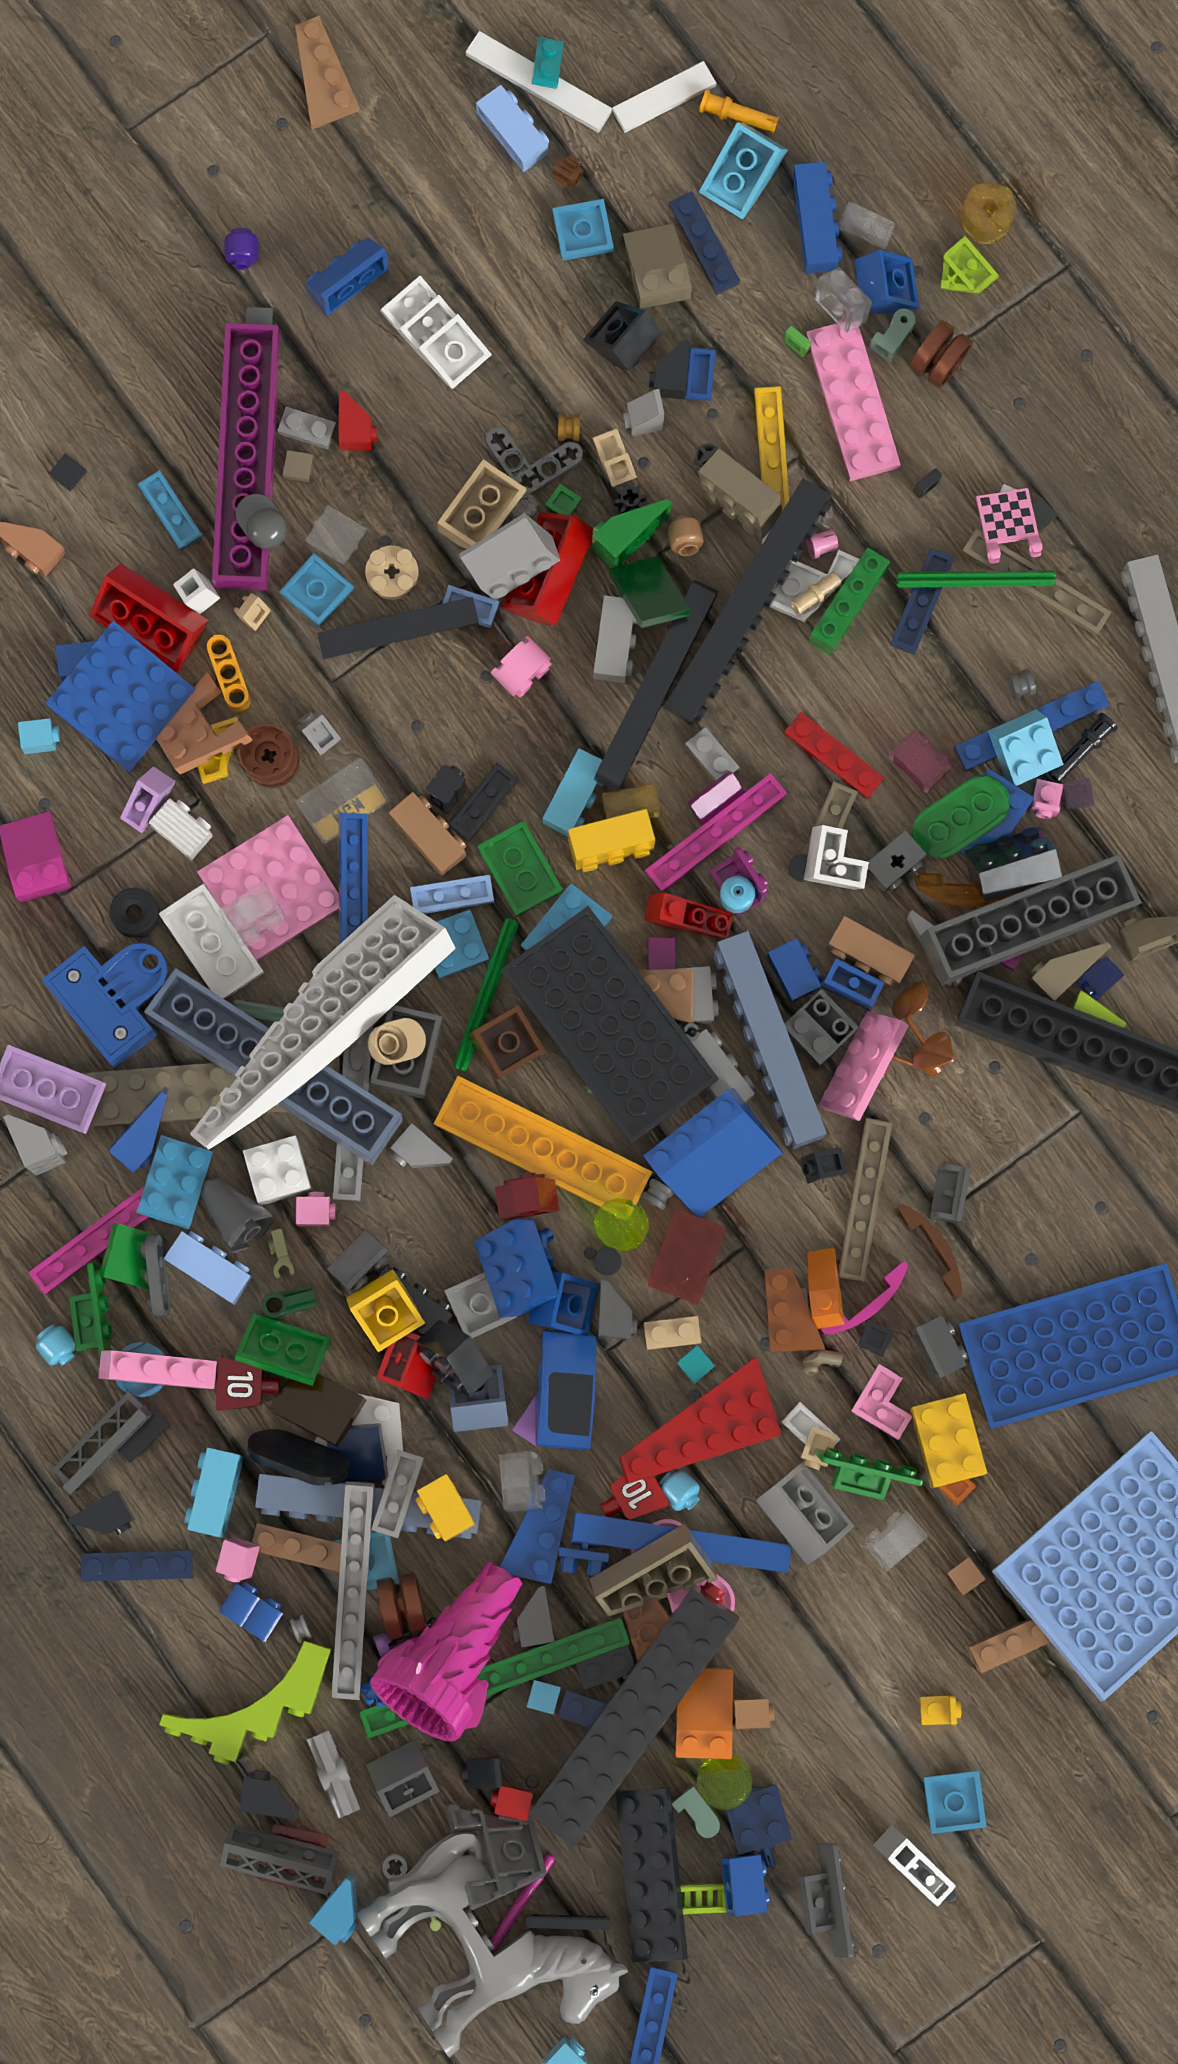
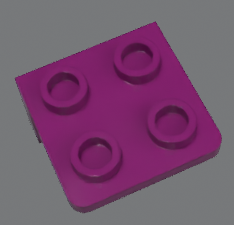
[708,847,769,917]

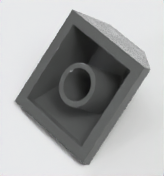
[598,1280,637,1340]

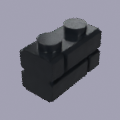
[426,765,466,814]

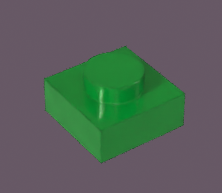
[545,484,582,515]

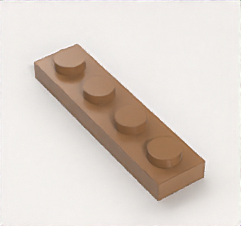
[252,1523,341,1572]

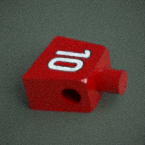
[600,1474,670,1520]

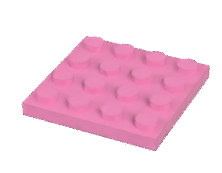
[197,815,339,961]

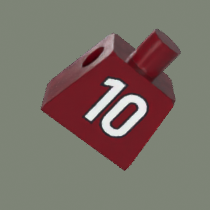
[216,1358,279,1411]

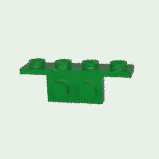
[69,1262,114,1359]
[814,1447,923,1500]

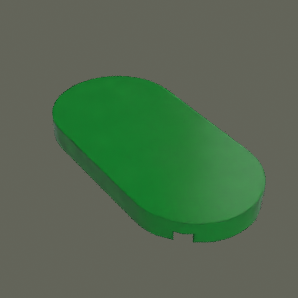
[912,775,1010,858]

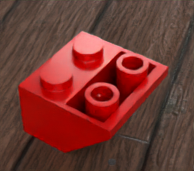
[376,1332,436,1399]

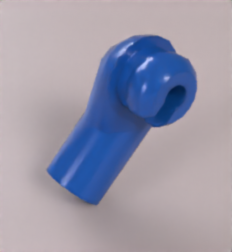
[538,1227,554,1267]

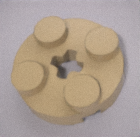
[365,545,419,600]

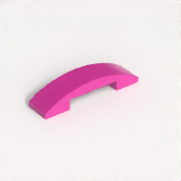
[819,1261,908,1336]

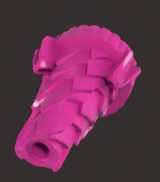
[370,1562,522,1741]

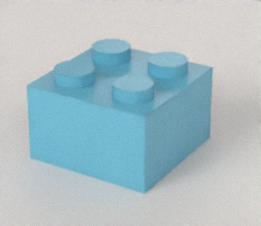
[988,709,1063,786]

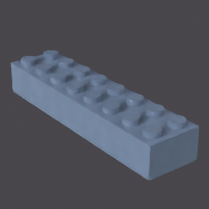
[713,931,827,1151]
[255,1474,482,1539]

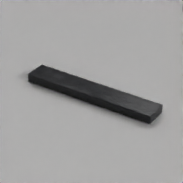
[317,597,479,660]

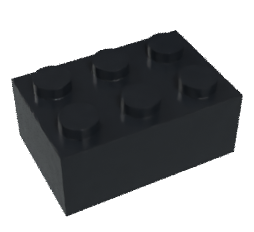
[964,827,1062,901]

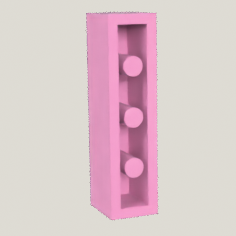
[98,1350,217,1389]

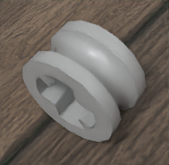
[290,1615,312,1643]
[382,1854,407,1879]

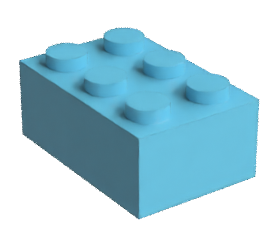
[184,1448,244,1537]

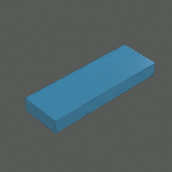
[138,470,203,551]

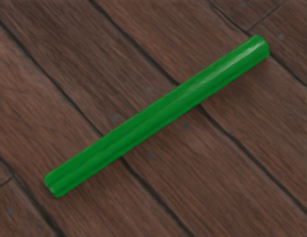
[897,570,1056,587]
[453,918,519,1071]

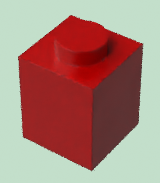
[490,1785,533,1821]

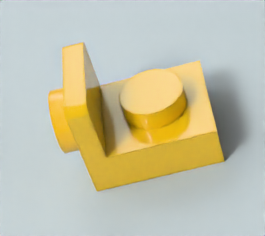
[919,1695,961,1725]

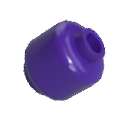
[224,228,259,270]

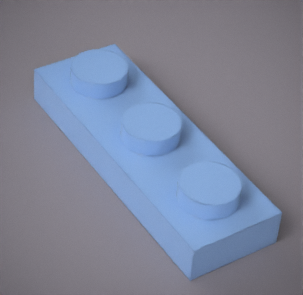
[410,875,494,914]

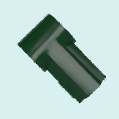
[262,1284,317,1319]

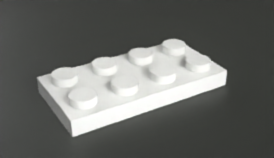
[159,884,264,1000]

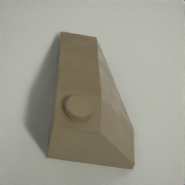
[1119,916,1178,961]

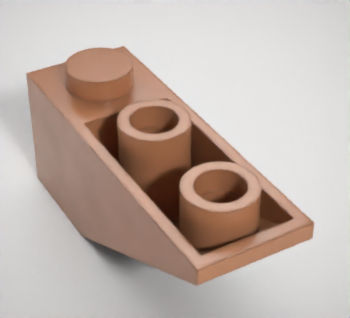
[0,522,66,577]

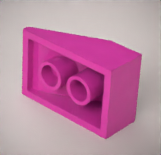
[0,811,72,903]

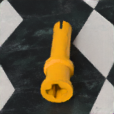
[699,89,779,134]

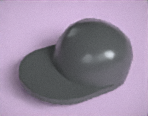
[236,494,287,549]

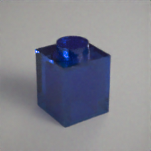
[1079,955,1124,1000]

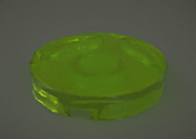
[594,1198,649,1251]
[696,1755,753,1810]

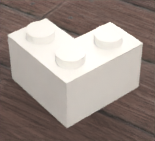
[804,825,869,890]

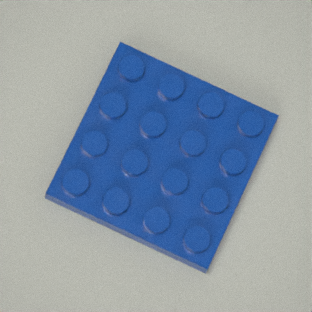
[45,621,195,772]

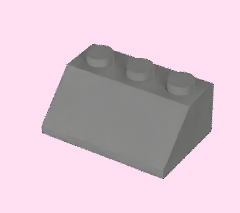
[459,513,561,600]
[3,1115,68,1176]
[756,1462,855,1565]

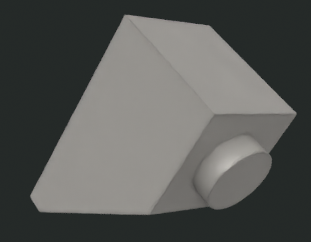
[623,389,664,436]
[390,1124,454,1168]

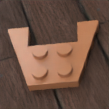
[156,672,253,774]

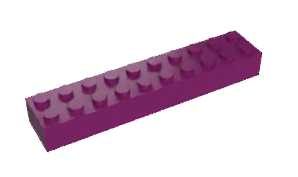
[212,323,281,591]

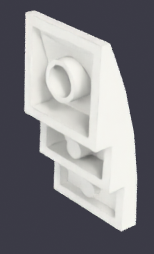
[380,276,492,389]

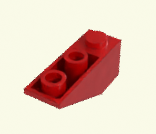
[644,893,733,939]

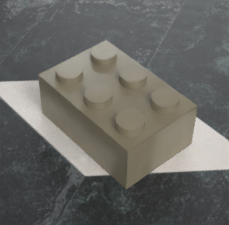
[698,448,782,539]

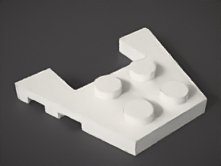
[762,530,860,622]
[314,1394,403,1485]

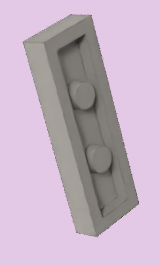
[371,1449,424,1538]

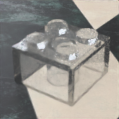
[218,882,286,947]

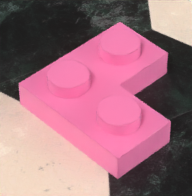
[851,1364,912,1440]

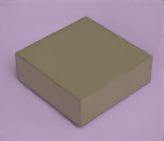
[282,450,314,482]

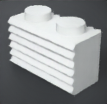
[149,799,213,860]

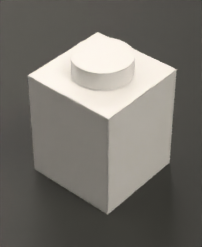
[173,568,220,614]

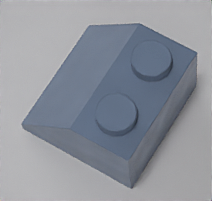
[448,1364,508,1432]

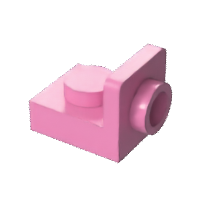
[1030,779,1063,819]

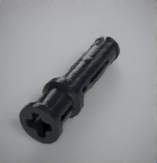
[1048,713,1118,784]

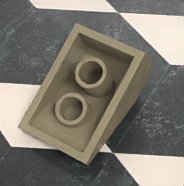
[623,223,692,309]

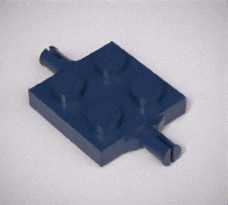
[723,1771,792,1867]

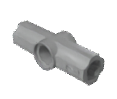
[307,1730,361,1818]

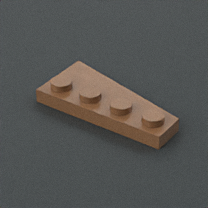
[295,16,360,130]
[637,969,694,1023]

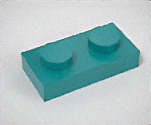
[531,37,564,89]

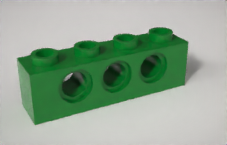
[808,547,890,656]

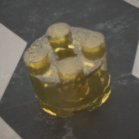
[960,182,1016,244]

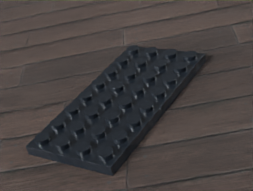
[501,906,719,1145]

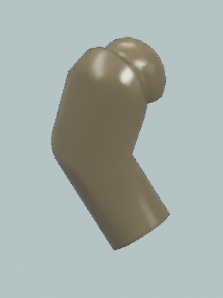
[802,1350,843,1375]

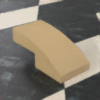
[592,429,637,487]

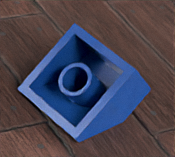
[855,250,919,314]
[528,1271,600,1336]

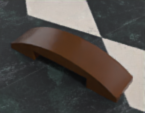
[895,1204,962,1301]

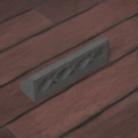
[52,1391,153,1495]
[220,1823,339,1895]

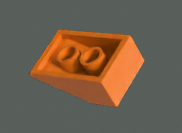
[675,1668,733,1759]

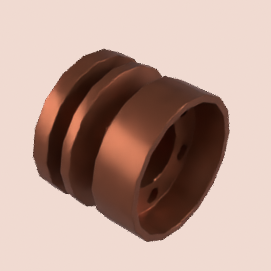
[237,723,300,788]

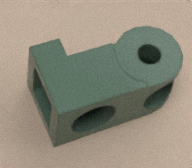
[869,309,915,362]
[672,1785,720,1838]

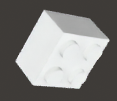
[243,1136,312,1206]

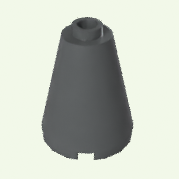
[201,1178,273,1253]

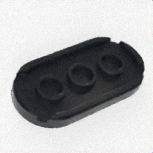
[247,1429,350,1486]

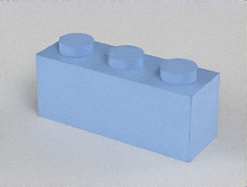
[476,85,549,172]
[164,1231,252,1305]

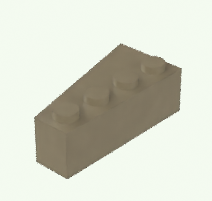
[590,1523,718,1616]

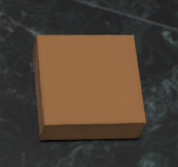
[946,1557,986,1596]

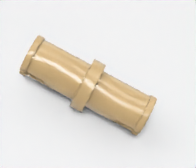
[790,572,842,616]

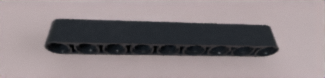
[594,580,719,792]

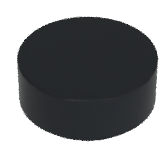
[788,854,808,882]
[594,1248,622,1276]

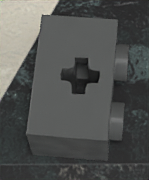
[867,830,927,893]

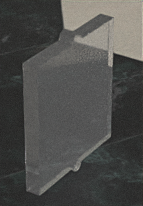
[305,505,367,566]

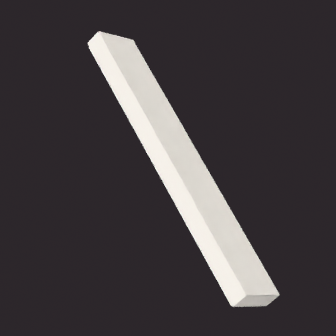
[466,31,612,133]

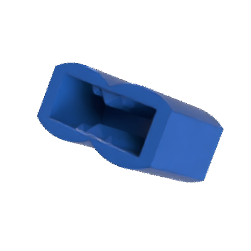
[218,1581,284,1642]

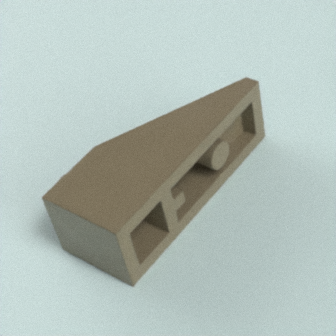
[1028,942,1111,1001]

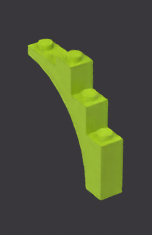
[159,1640,332,1765]

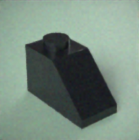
[649,340,690,400]
[68,1490,135,1535]
[462,1755,503,1789]

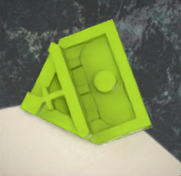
[941,236,999,294]

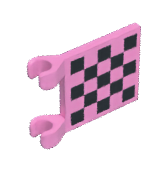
[976,488,1043,564]

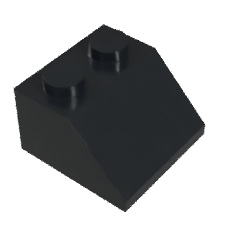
[583,301,662,371]
[239,1770,300,1819]

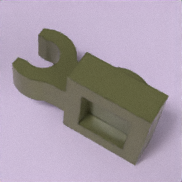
[268,1229,295,1279]

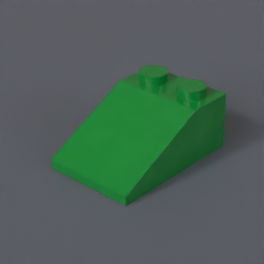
[592,499,672,568]

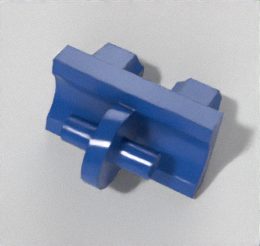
[559,1540,609,1576]

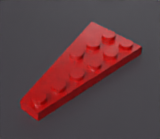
[619,1357,782,1484]

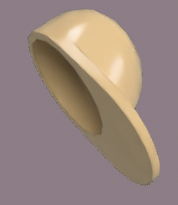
[368,1018,426,1065]

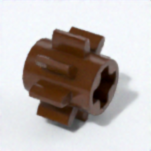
[551,154,584,189]

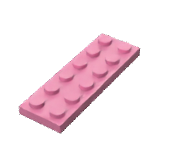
[805,318,901,481]

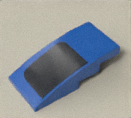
[535,1331,596,1451]

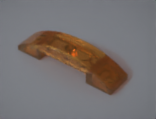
[914,873,1025,906]

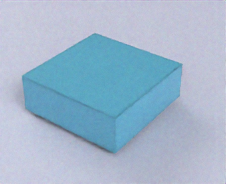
[527,1680,561,1715]

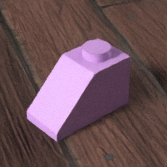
[120,766,175,833]

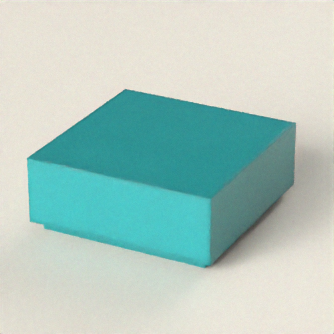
[676,1345,715,1384]

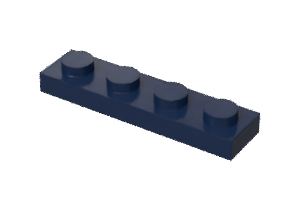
[669,191,740,295]
[890,548,955,655]
[81,1551,193,1582]

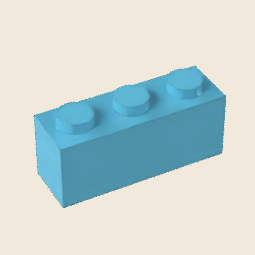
[542,748,603,837]

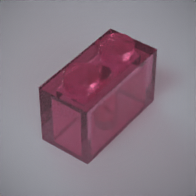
[889,729,952,794]

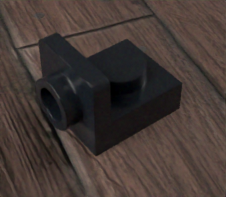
[801,1147,848,1184]

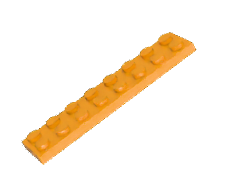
[434,1076,652,1221]

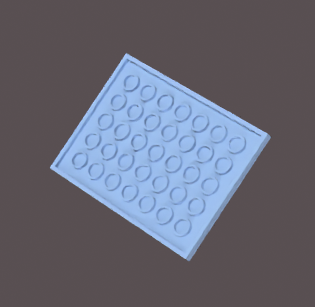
[992,1431,1178,1702]

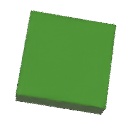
[784,326,811,357]

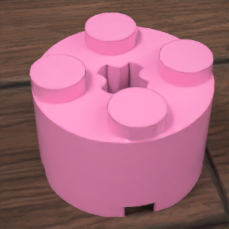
[491,636,552,698]

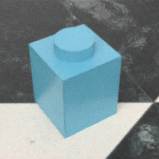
[18,718,60,754]

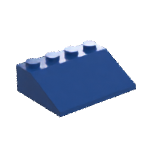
[644,1088,784,1218]

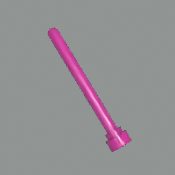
[490,1853,555,1954]

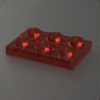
[647,1209,726,1305]

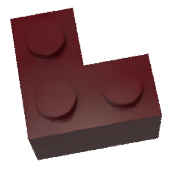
[495,1173,559,1220]

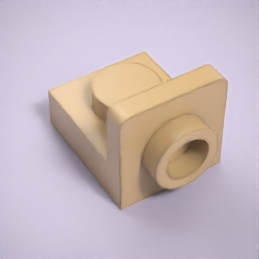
[800,1426,838,1470]

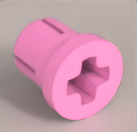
[805,529,838,560]

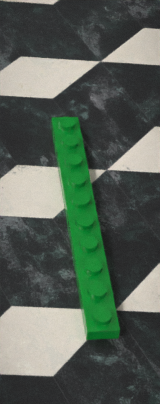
[359,1617,630,1739]

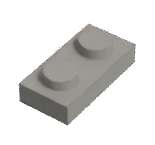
[278,407,337,450]
[685,727,740,781]

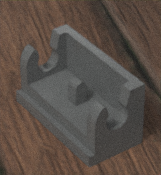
[929,1164,971,1224]

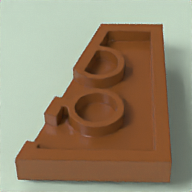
[764,1268,825,1353]
[623,1598,670,1661]

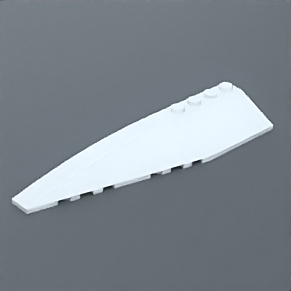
[190,895,456,1149]

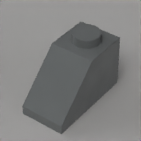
[512,1586,554,1647]

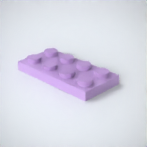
[0,1045,106,1134]

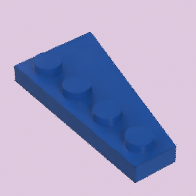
[500,1469,575,1584]

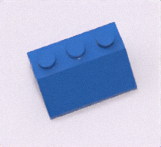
[306,237,389,317]

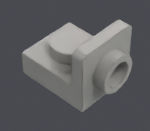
[296,711,341,756]

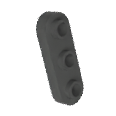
[141,1235,170,1317]

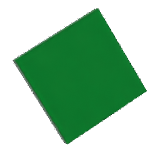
[99,1223,165,1290]

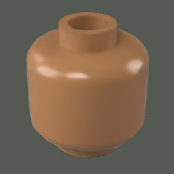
[667,515,704,556]

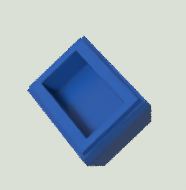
[685,347,716,401]

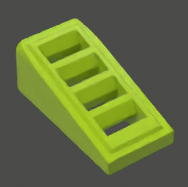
[1072,990,1126,1029]
[680,1883,726,1914]

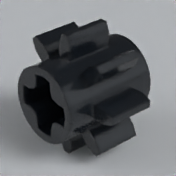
[614,483,647,514]

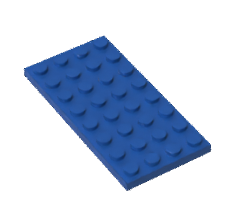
[957,1263,1178,1430]

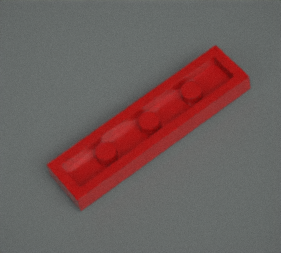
[784,712,884,800]

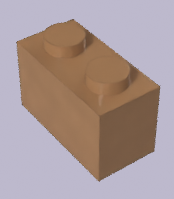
[733,1697,775,1729]

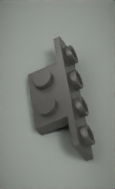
[799,1843,853,1958]

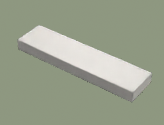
[612,61,716,133]

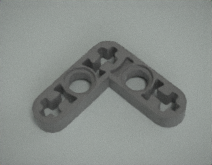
[486,427,583,497]

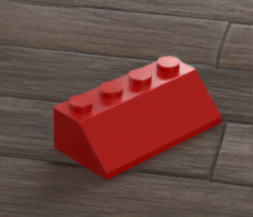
[500,512,594,626]
[89,563,209,673]

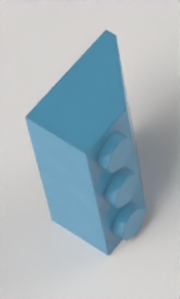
[309,1871,358,1945]

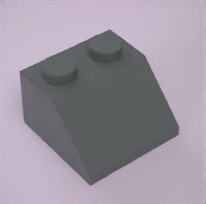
[910,1316,968,1380]

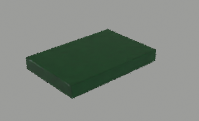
[609,556,691,628]

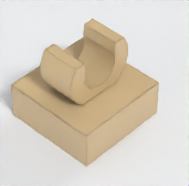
[234,593,271,631]

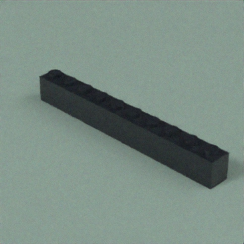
[664,478,832,726]

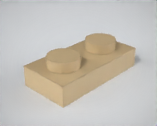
[644,1316,701,1350]

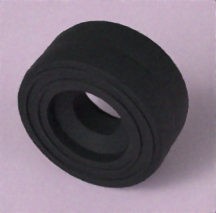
[109,888,160,938]

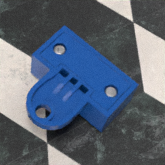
[42,943,168,1069]

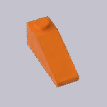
[807,1247,845,1329]

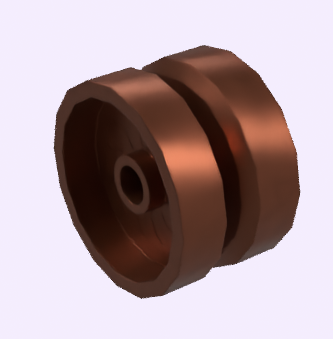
[909,320,974,389]
[376,1572,427,1640]

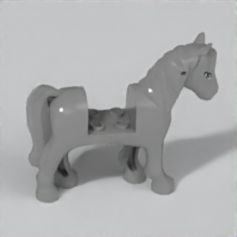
[356,1832,628,2058]

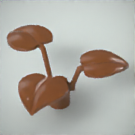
[881,981,955,1079]

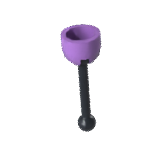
[373,1618,437,1657]

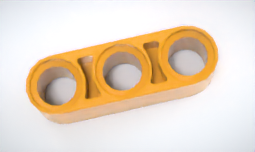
[207,635,251,713]

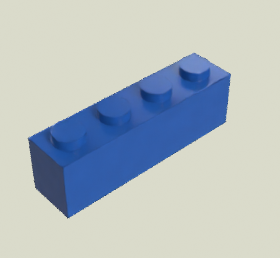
[793,162,842,274]

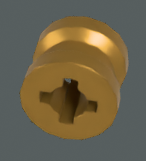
[558,414,580,441]

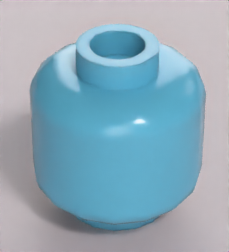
[720,876,755,913]
[36,1324,76,1366]
[659,1470,700,1511]

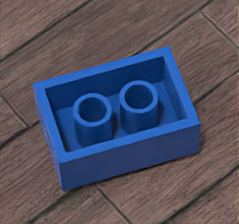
[474,1219,560,1318]

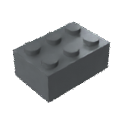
[370,1005,443,1099]

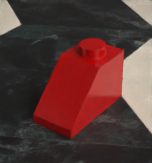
[339,391,377,450]

